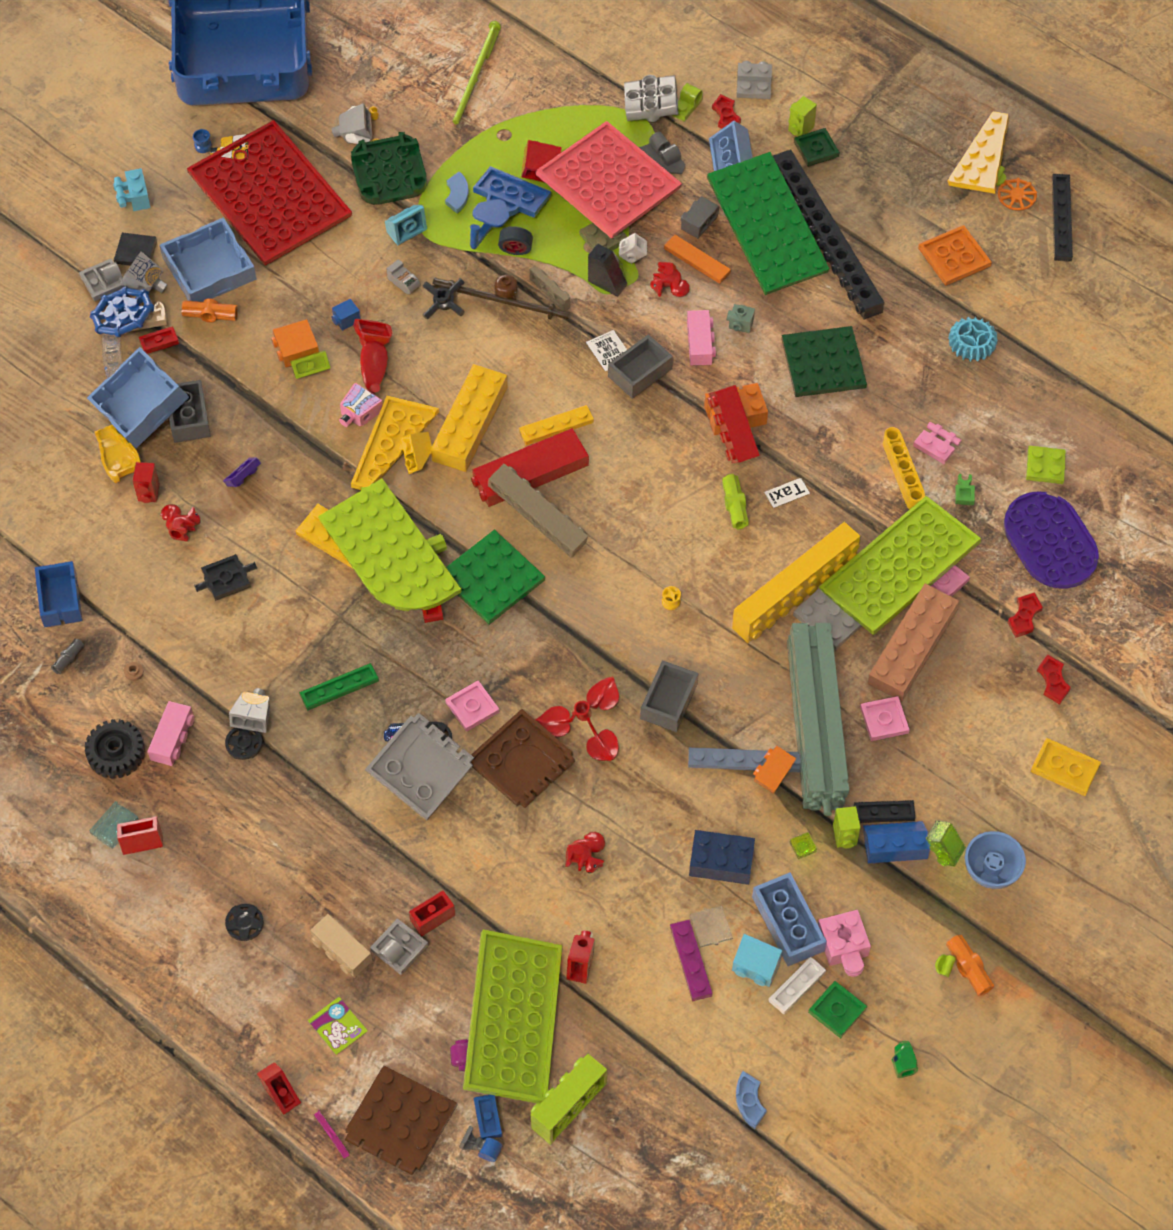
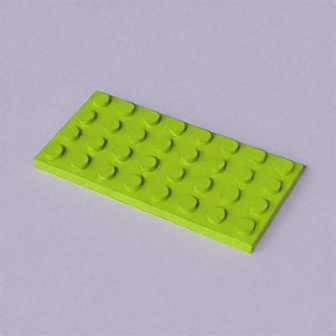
[819,496,981,635]
[463,929,562,1104]

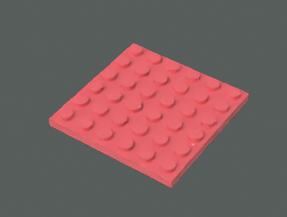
[536,121,682,238]

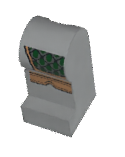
[387,259,420,295]

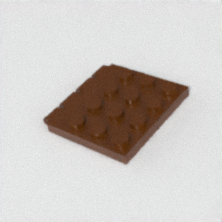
[470,709,575,808]
[345,1065,458,1175]

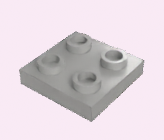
[79,259,124,301]
[370,918,429,975]

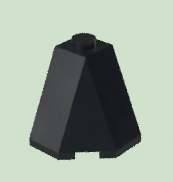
[588,243,627,297]

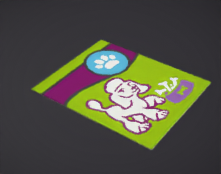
[308,997,367,1055]

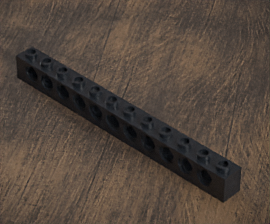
[772,149,885,320]

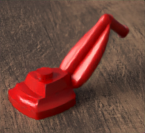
[353,319,392,395]

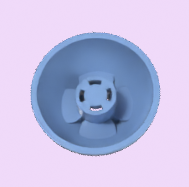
[965,831,1026,889]

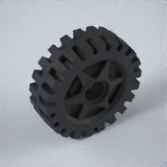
[85,719,145,779]

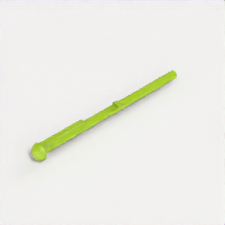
[453,21,501,124]

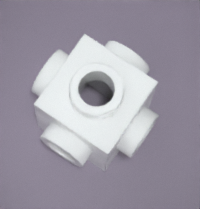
[619,233,647,264]

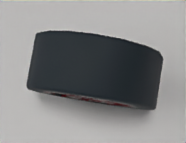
[498,226,533,255]

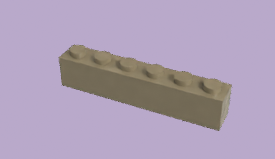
[488,464,588,558]

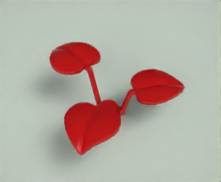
[535,676,619,761]

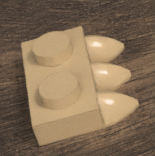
[132,301,167,331]

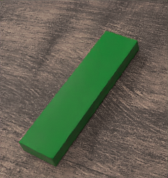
[299,663,379,711]

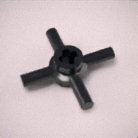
[422,278,465,320]

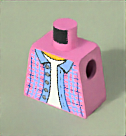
[339,383,383,427]

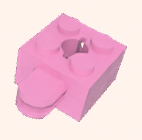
[818,910,871,977]

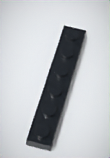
[1052,174,1073,261]

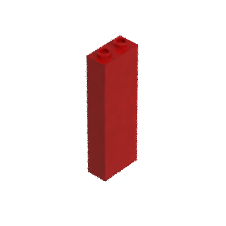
[471,428,589,507]

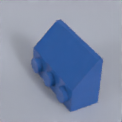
[862,821,930,864]

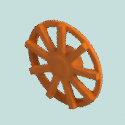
[998,178,1037,211]

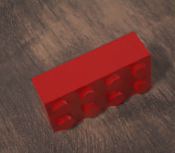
[707,385,760,463]

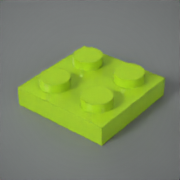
[1026,445,1066,484]

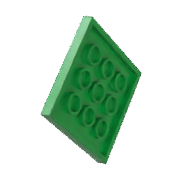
[446,529,545,625]

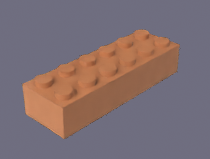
[868,584,959,702]

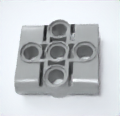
[624,75,678,122]

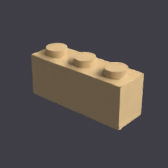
[310,914,372,978]

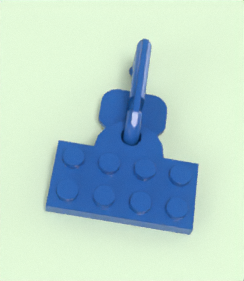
[470,166,551,250]

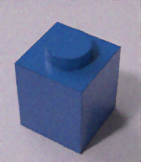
[331,298,361,331]

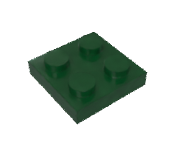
[794,128,840,167]

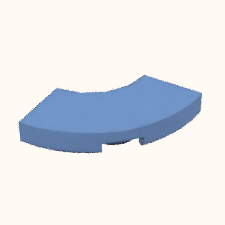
[445,171,468,213]
[736,1071,767,1129]

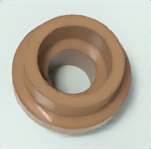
[124,662,144,681]

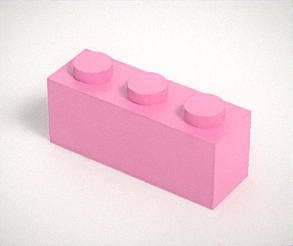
[687,310,716,365]
[148,701,195,766]

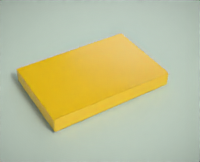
[1030,738,1101,796]

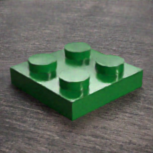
[808,981,867,1039]

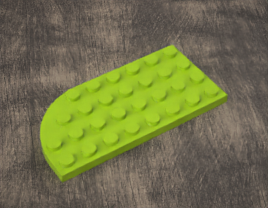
[318,478,462,611]

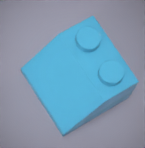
[385,205,427,246]
[732,934,782,987]

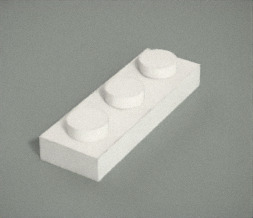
[769,957,826,1015]

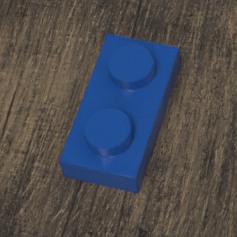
[474,1095,502,1140]

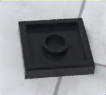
[113,232,157,266]

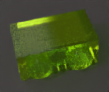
[926,820,966,867]

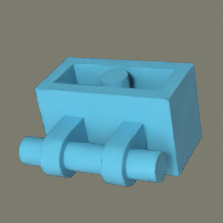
[113,168,151,211]

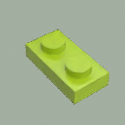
[290,350,331,379]

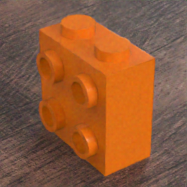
[271,319,319,368]

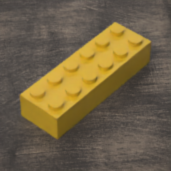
[431,364,508,472]

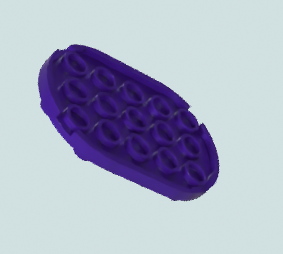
[1004,491,1099,589]

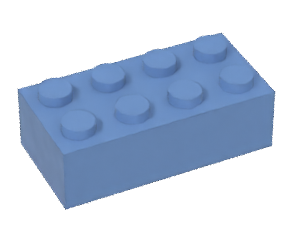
[752,873,827,966]

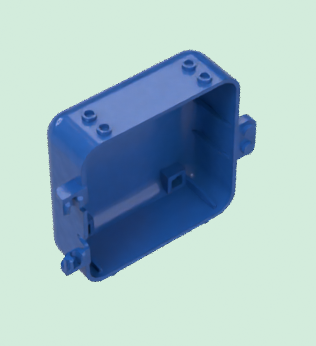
[169,0,312,106]

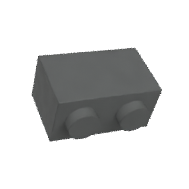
[680,196,719,239]

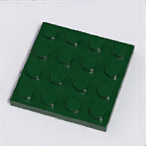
[781,326,867,397]

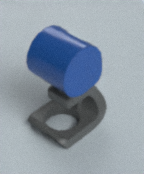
[459,1126,503,1162]

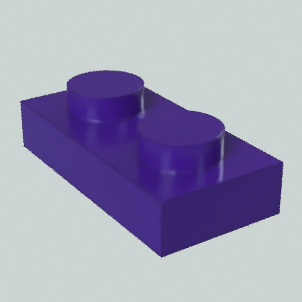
[223,457,261,487]

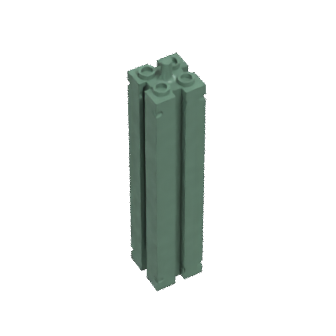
[787,623,849,816]

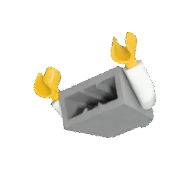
[332,103,379,144]

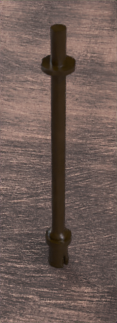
[432,277,570,320]

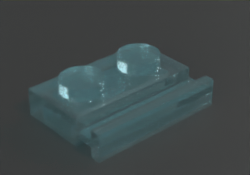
[89,801,139,849]

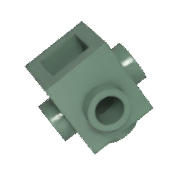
[727,304,755,333]

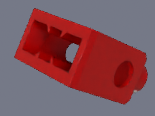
[566,930,595,984]

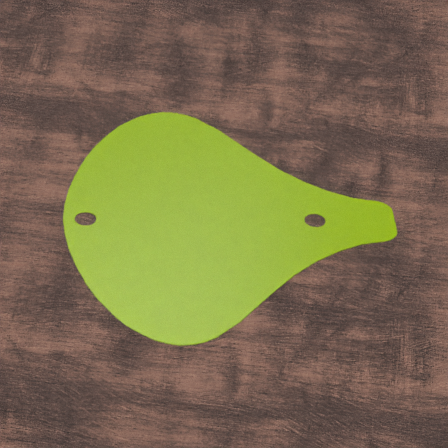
[418,105,655,294]

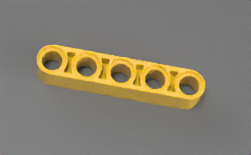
[883,427,925,509]

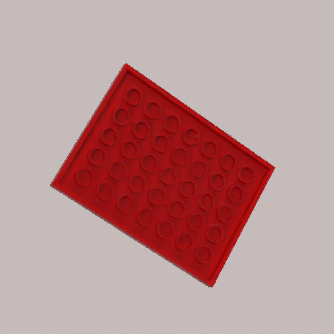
[187,120,352,266]

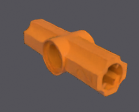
[181,299,238,323]
[946,935,994,996]

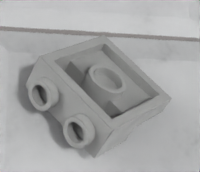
[737,61,772,99]

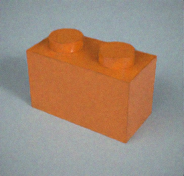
[753,745,796,794]

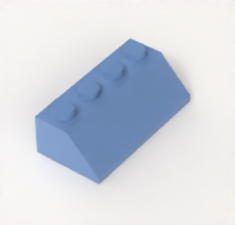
[709,121,753,171]

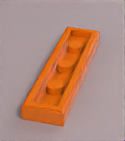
[664,234,731,284]

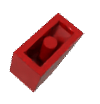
[257,1062,301,1115]

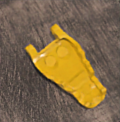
[95,424,141,484]

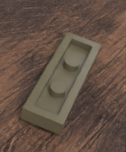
[529,265,570,311]

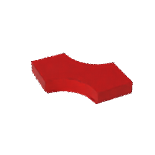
[712,94,741,129]
[1007,592,1043,638]
[1037,654,1071,705]

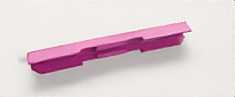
[313,1110,349,1159]

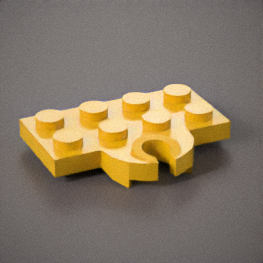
[295,504,353,569]

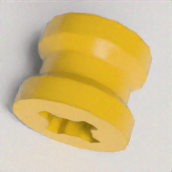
[662,586,681,610]

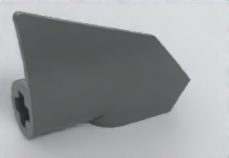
[639,132,686,174]

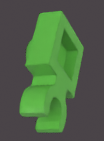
[955,474,975,505]

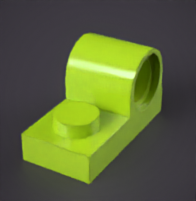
[672,83,703,122]

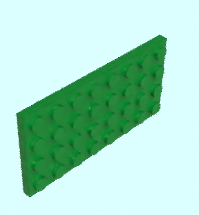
[707,152,829,295]

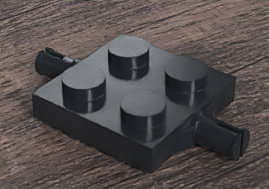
[194,554,257,601]

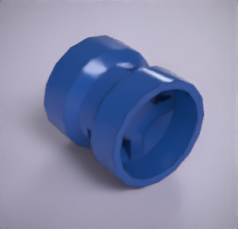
[193,129,212,153]

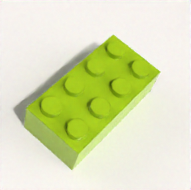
[531,1054,607,1145]

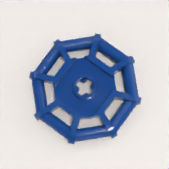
[90,286,154,338]

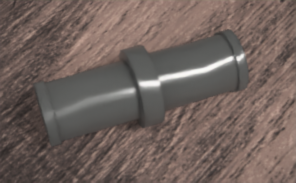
[51,638,84,675]

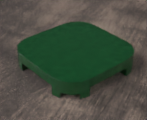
[351,132,427,205]

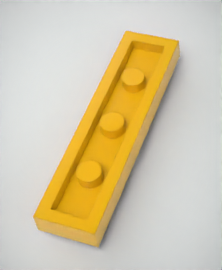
[519,405,594,446]

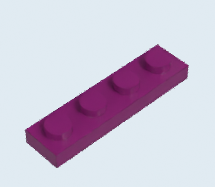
[670,919,712,1002]

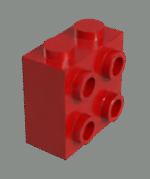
[521,140,562,183]

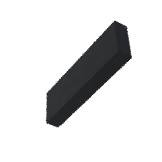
[853,800,916,823]

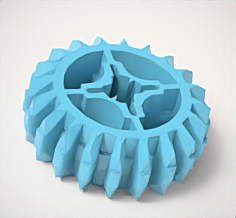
[948,316,998,362]

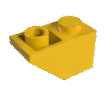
[401,432,432,474]

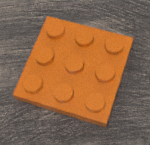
[918,225,992,286]

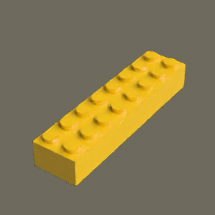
[732,522,860,643]

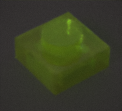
[789,832,817,860]

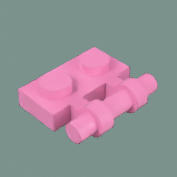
[913,422,962,464]

